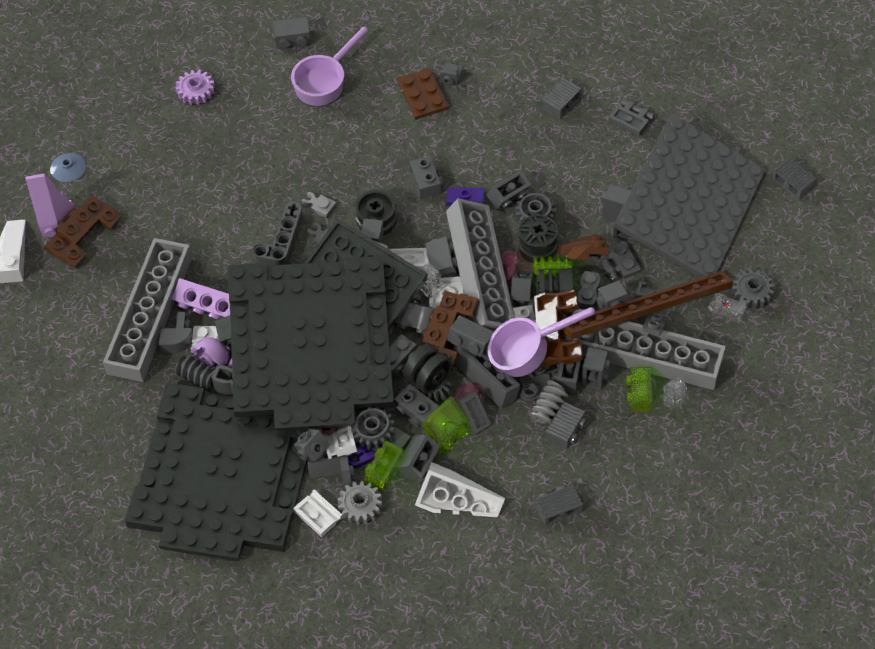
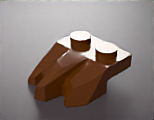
[557,234,609,261]

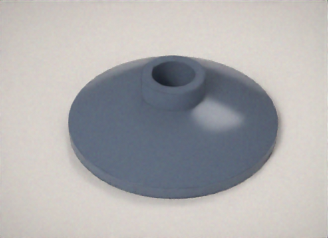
[50,153,86,182]

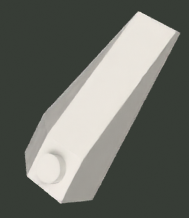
[0,219,26,283]
[415,462,505,517]

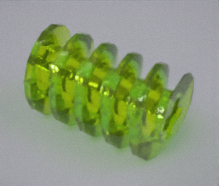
[533,256,572,278]

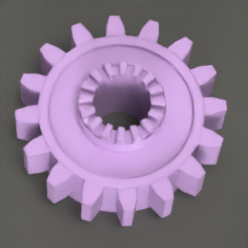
[175,70,215,105]

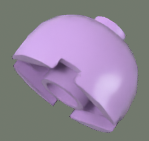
[190,337,230,369]

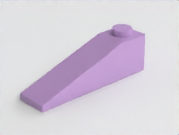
[26,174,75,237]

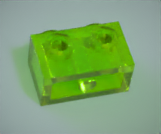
[626,367,652,412]
[364,441,403,491]

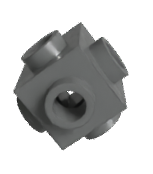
[294,428,331,462]

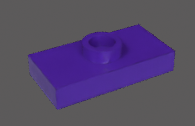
[447,187,484,206]

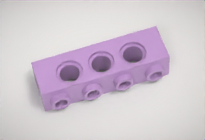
[171,278,230,320]

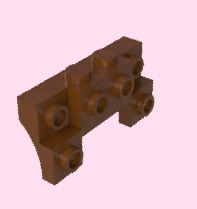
[44,195,122,269]
[534,289,583,368]
[423,291,480,372]

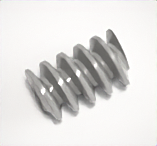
[529,380,568,424]

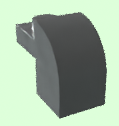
[159,312,193,354]

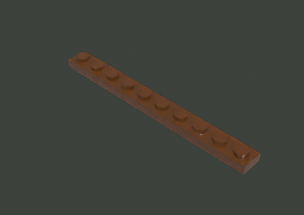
[561,271,733,339]

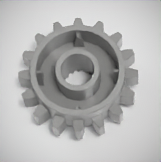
[338,481,382,525]

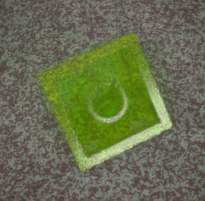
[423,396,469,454]

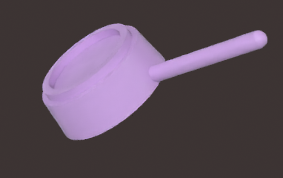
[291,27,368,106]
[487,307,595,377]

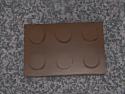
[397,68,449,120]

